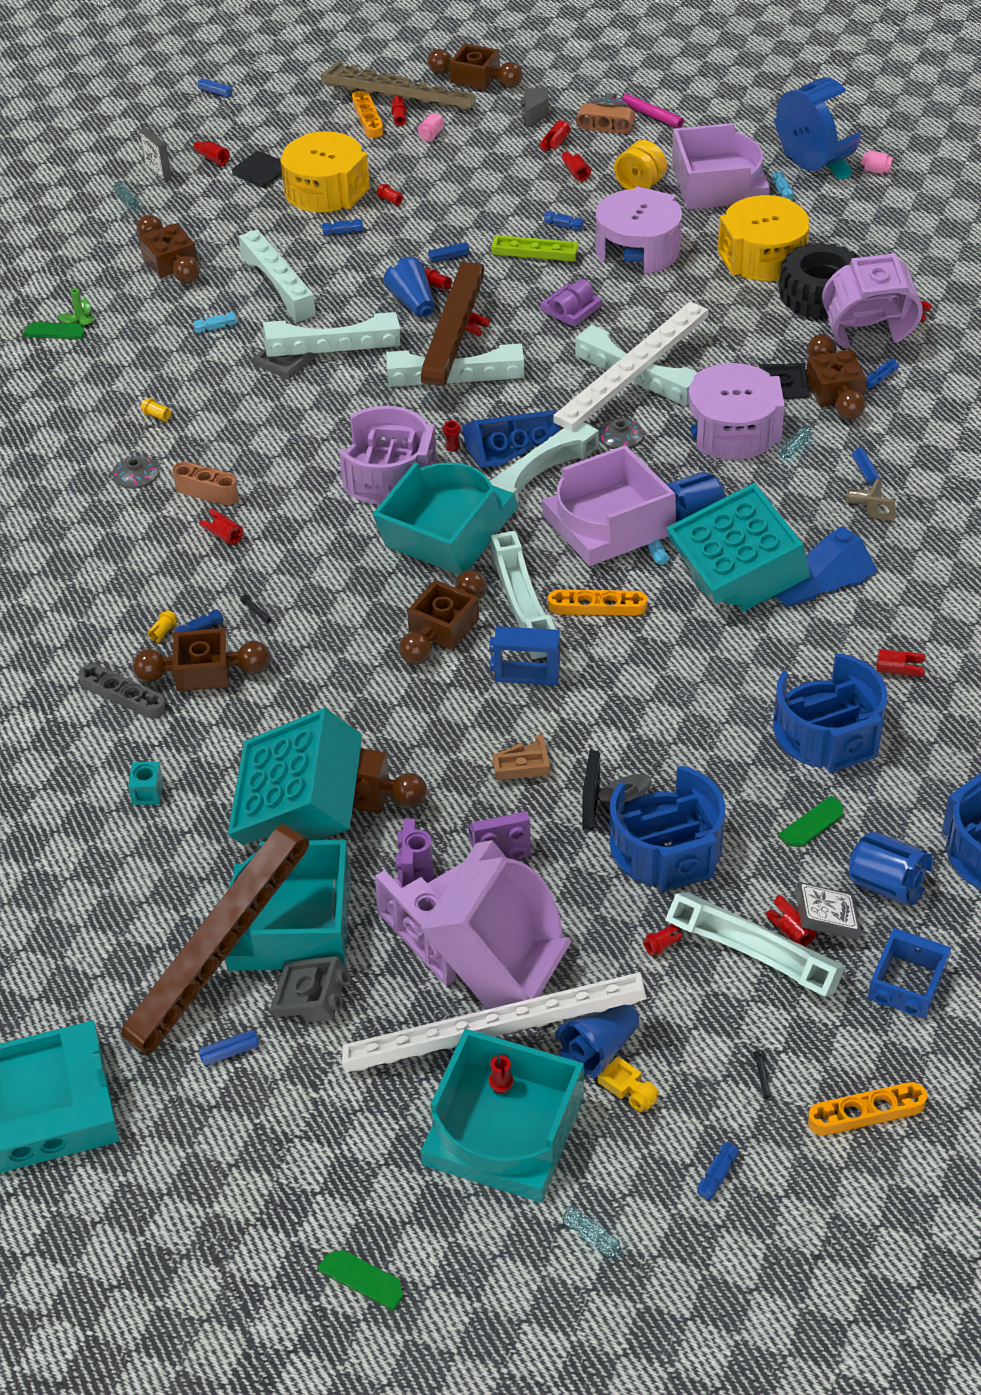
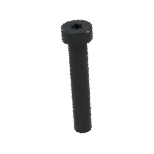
[240,594,271,623]
[752,1050,771,1099]

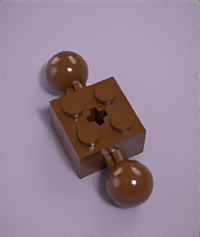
[427,43,523,90]
[136,215,200,283]
[806,334,867,420]
[399,570,487,665]
[132,628,271,691]
[352,748,428,814]

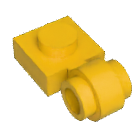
[598,1056,659,1112]

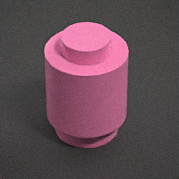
[418,113,444,141]
[861,150,893,174]

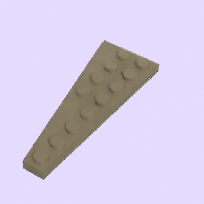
[321,61,476,109]

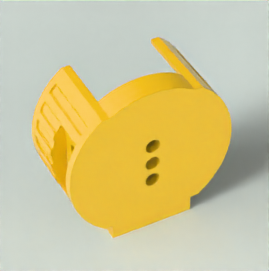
[280,131,370,212]
[717,195,810,281]

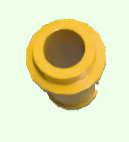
[141,398,171,422]
[147,610,178,643]

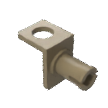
[846,479,896,521]

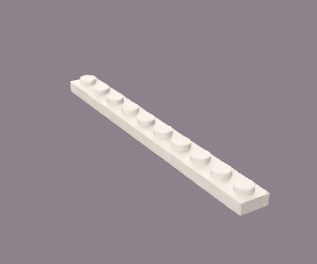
[554,302,708,432]
[342,972,647,1072]

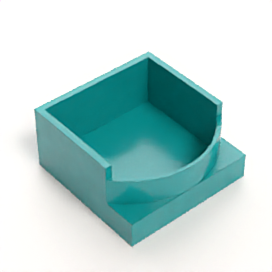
[372,462,518,575]
[666,482,810,612]
[227,708,362,845]
[225,840,351,971]
[421,1028,584,1203]

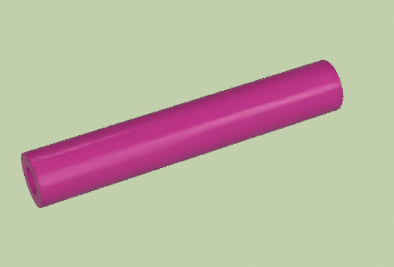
[622,94,684,128]

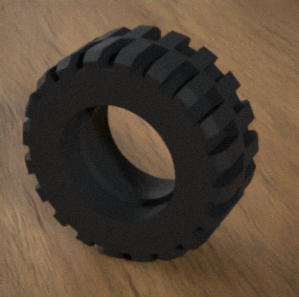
[779,242,860,319]

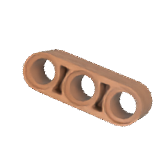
[576,103,636,134]
[172,462,239,505]

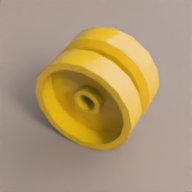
[614,140,667,190]

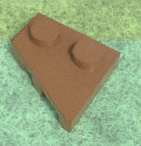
[492,734,550,780]

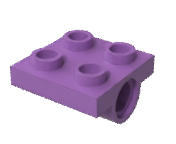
[540,279,602,327]
[468,811,531,860]
[396,819,434,887]

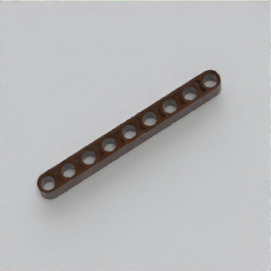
[421,262,484,386]
[121,824,309,1054]

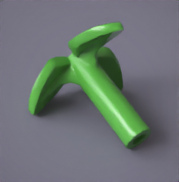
[58,288,95,325]

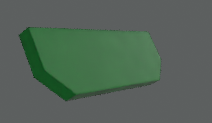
[24,322,85,340]
[778,796,843,847]
[317,1250,403,1312]

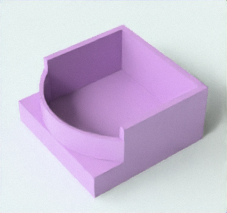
[672,123,770,210]
[542,445,676,566]
[420,840,572,1009]

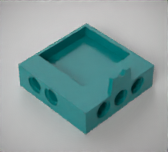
[0,1020,120,1173]

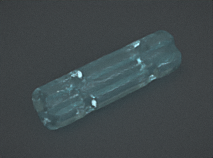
[113,181,139,209]
[779,426,813,459]
[562,1206,620,1257]

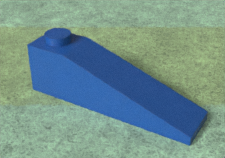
[462,410,560,468]
[773,526,877,607]

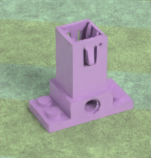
[375,863,463,987]

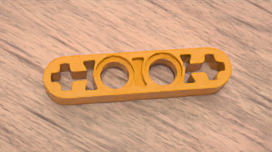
[352,90,383,138]
[548,590,647,616]
[807,1082,927,1136]

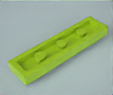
[491,235,579,262]

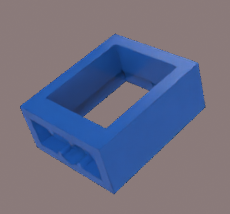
[489,626,560,686]
[868,928,952,1019]

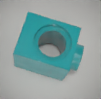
[128,761,163,805]

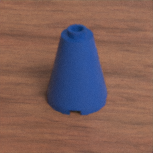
[383,257,435,317]
[555,1005,639,1079]

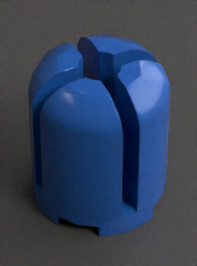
[666,472,726,522]
[849,832,933,905]

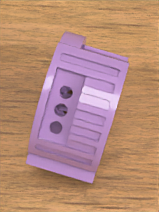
[596,186,682,273]
[822,253,923,349]
[689,363,784,460]
[340,406,437,504]

